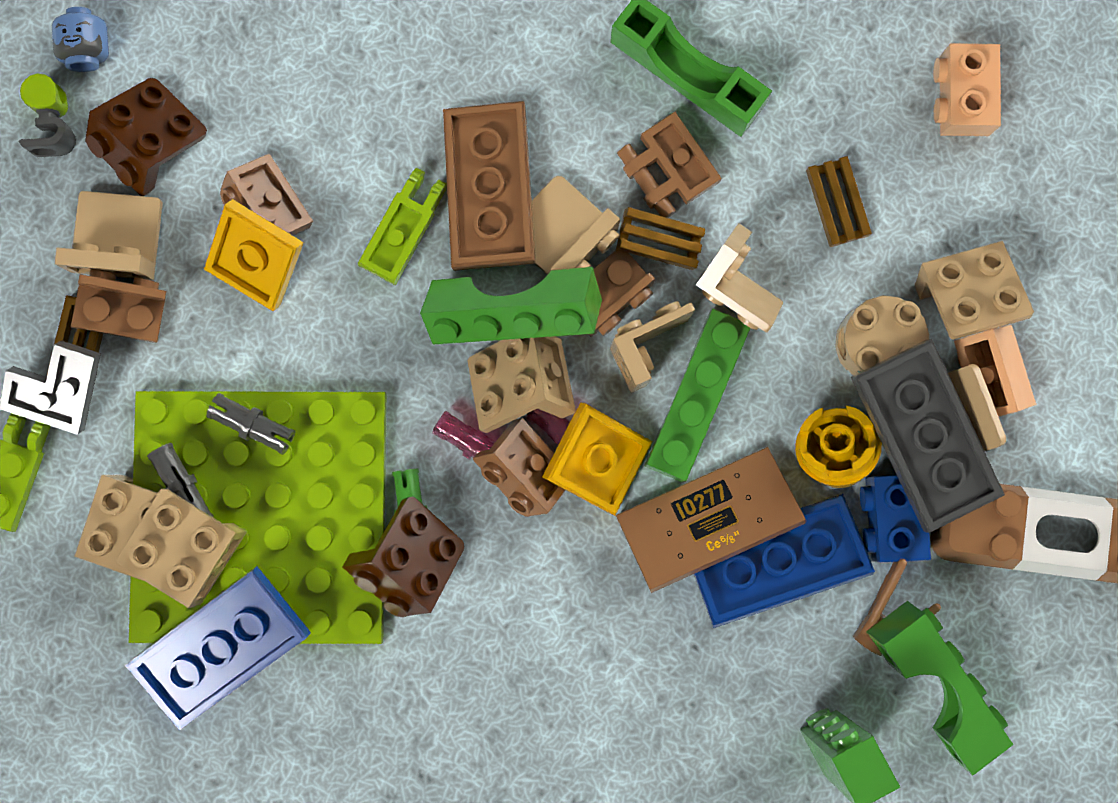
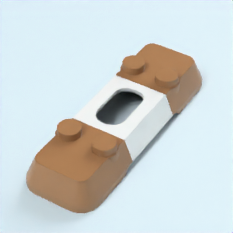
[930,484,1118,583]

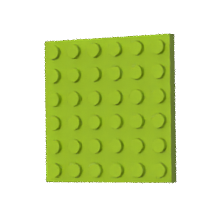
[128,391,387,644]

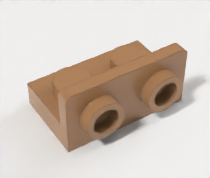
[220,153,313,236]
[588,250,655,337]
[71,270,167,343]
[473,418,565,517]

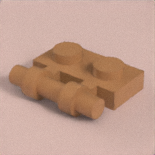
[617,112,722,218]

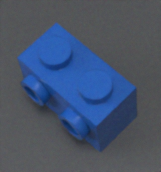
[860,476,931,562]

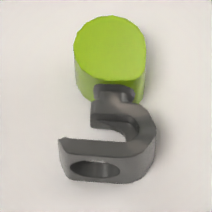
[19,73,76,157]

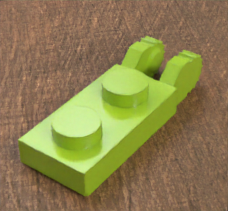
[358,167,447,286]
[0,413,50,532]

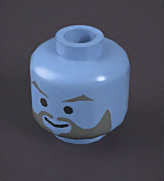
[52,7,109,72]

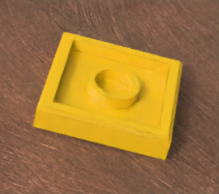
[204,199,304,312]
[542,402,653,516]

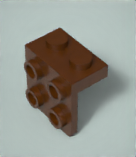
[85,78,207,196]
[342,497,464,617]

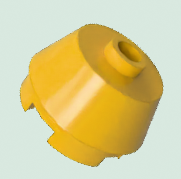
[795,406,882,488]

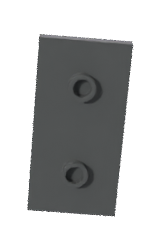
[851,339,1005,533]

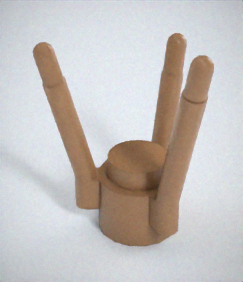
[853,559,941,656]

